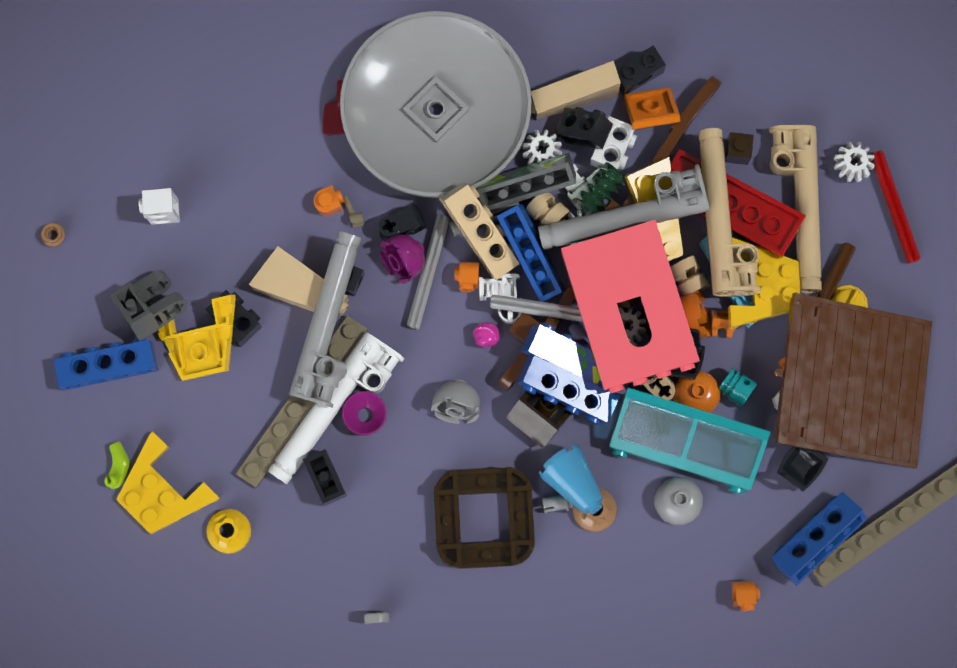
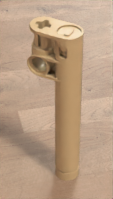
[769,125,822,293]
[699,128,761,297]

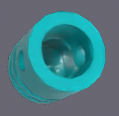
[718,367,757,408]

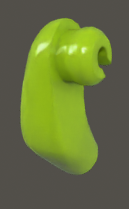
[104,441,130,489]

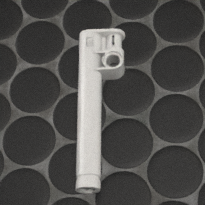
[267,332,404,484]

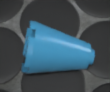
[539,445,603,515]

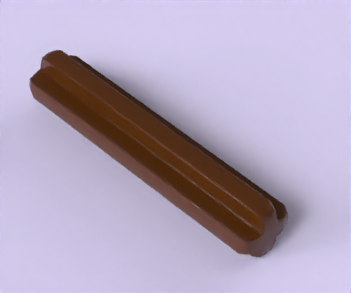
[817,242,856,300]

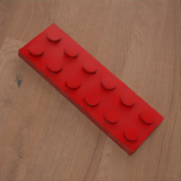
[670,149,806,259]

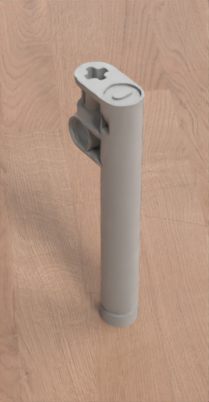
[538,164,709,250]
[289,231,362,408]

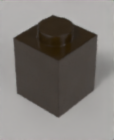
[725,132,754,165]

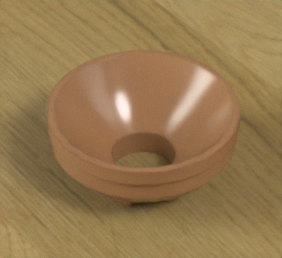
[572,488,617,532]

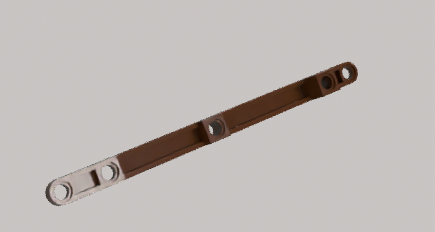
[498,75,722,391]

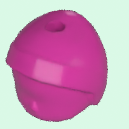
[473,322,500,347]

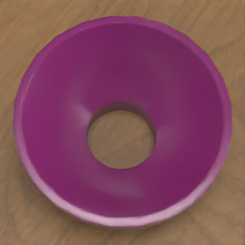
[342,391,387,436]

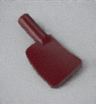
[323,80,345,136]

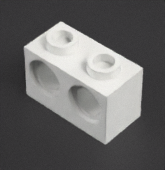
[590,116,637,175]
[139,188,180,225]

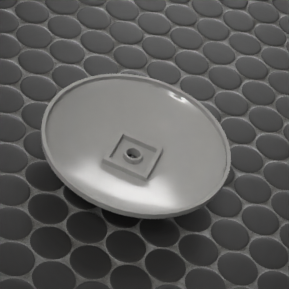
[340,11,531,198]

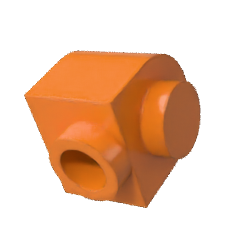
[314,185,344,216]
[454,262,479,292]
[732,580,760,611]

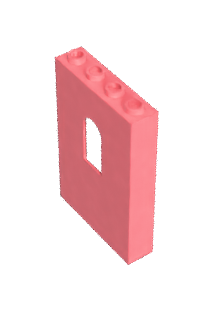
[561,220,700,394]

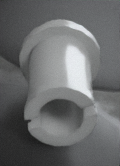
[542,495,574,513]

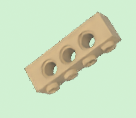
[439,182,520,280]

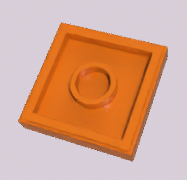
[624,87,680,130]

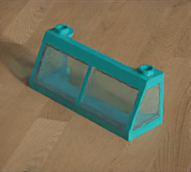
[608,388,770,495]

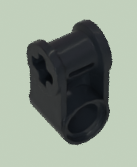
[378,205,426,241]

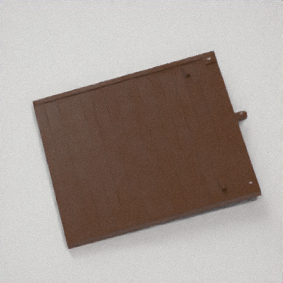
[773,292,933,469]

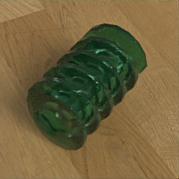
[575,162,625,213]

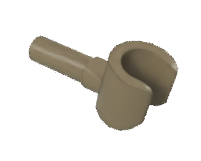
[343,196,364,227]

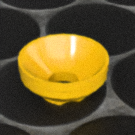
[206,509,251,554]

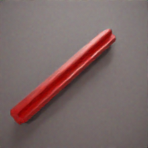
[871,150,921,263]

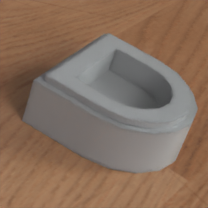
[364,612,390,624]

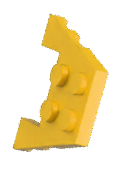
[728,238,800,329]
[158,295,236,381]
[116,431,220,534]

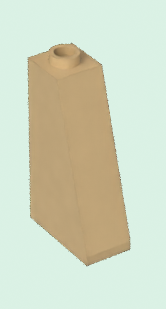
[531,61,621,120]
[249,246,349,316]

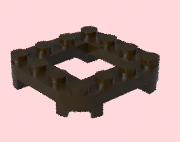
[434,467,535,569]

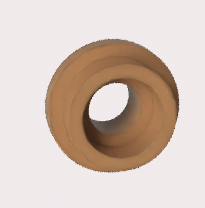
[41,223,65,247]

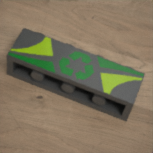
[477,153,576,210]

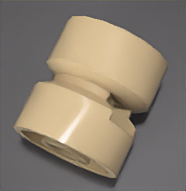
[525,192,570,226]
[670,256,710,296]

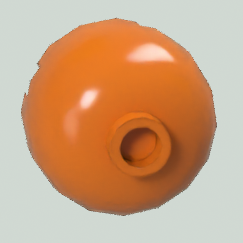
[680,290,712,340]
[672,371,720,413]

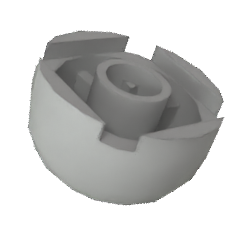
[431,379,480,424]
[654,477,703,525]

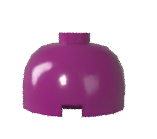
[379,234,425,284]

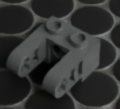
[109,270,187,341]

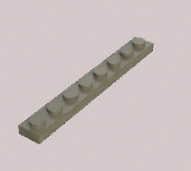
[236,315,368,488]
[812,463,957,587]

